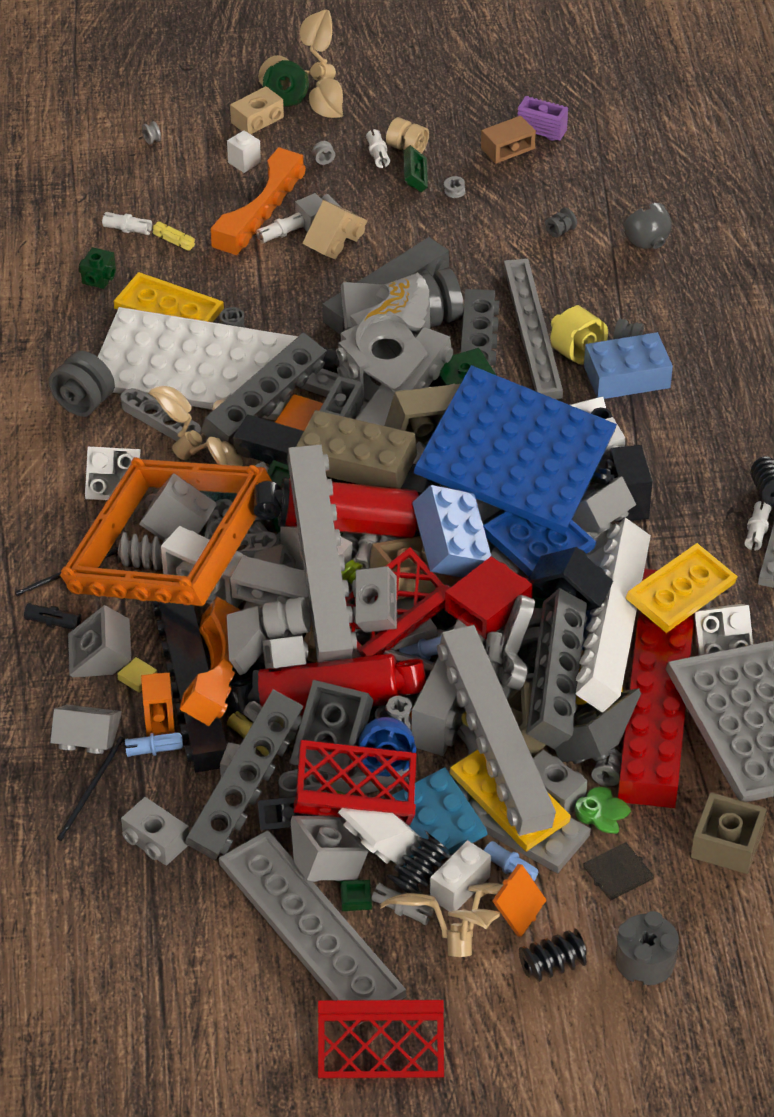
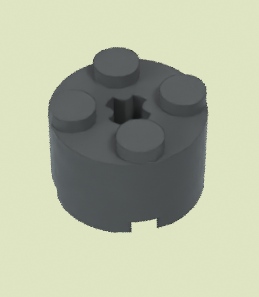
[616,911,679,985]

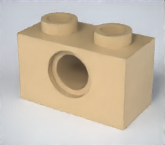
[230,86,284,134]

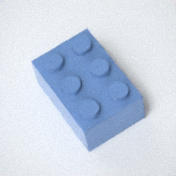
[584,332,673,399]
[412,485,491,578]

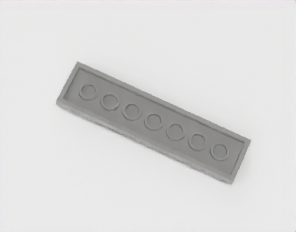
[219,830,406,1027]

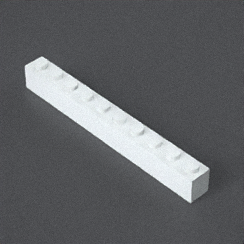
[575,518,651,713]

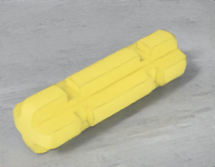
[152,222,195,251]

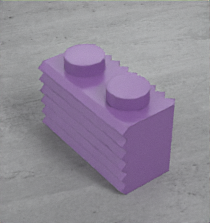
[517,96,568,141]

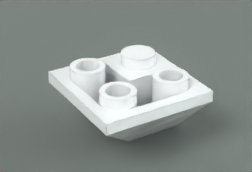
[85,447,141,500]
[694,604,753,656]
[338,808,420,866]

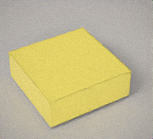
[117,657,157,693]

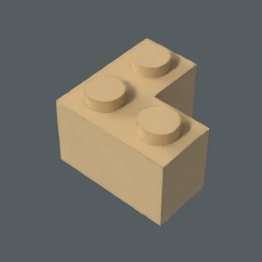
[302,200,368,259]

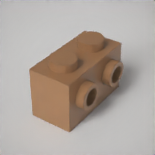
[481,116,536,164]

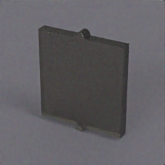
[583,842,654,901]

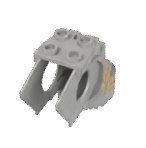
[336,272,431,402]

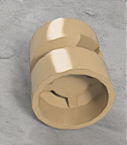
[386,117,429,154]

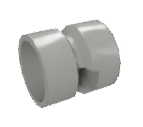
[263,597,311,639]

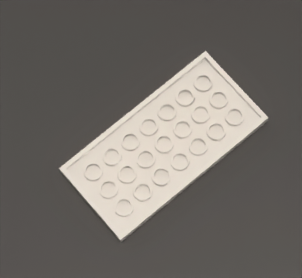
[98,307,298,420]

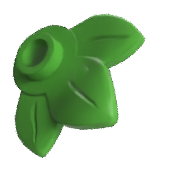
[575,787,631,834]

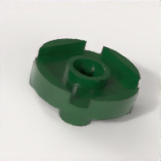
[263,60,309,107]

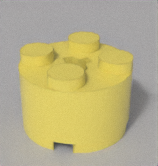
[550,305,608,365]

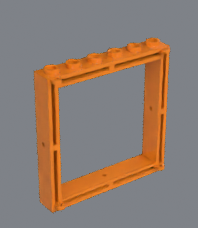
[60,457,272,606]

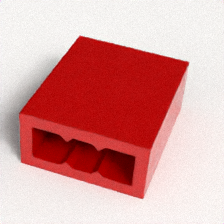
[445,556,533,639]

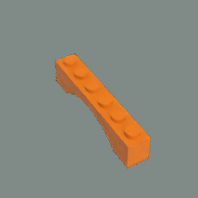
[211,147,306,255]
[180,596,242,726]

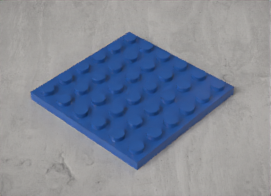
[414,365,617,535]

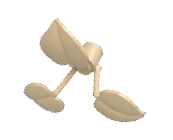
[258,10,343,118]
[148,386,243,466]
[380,883,503,957]

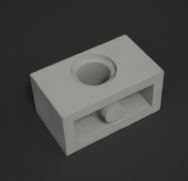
[352,566,397,632]
[533,750,587,813]
[121,797,189,866]

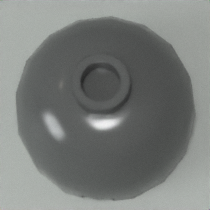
[623,203,672,249]

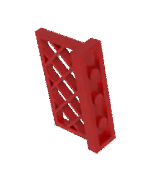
[345,547,451,657]
[294,740,417,825]
[318,1000,444,1079]

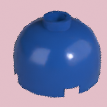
[358,717,416,777]

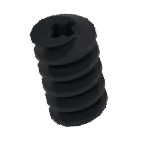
[750,456,774,506]
[387,831,451,894]
[519,928,587,982]

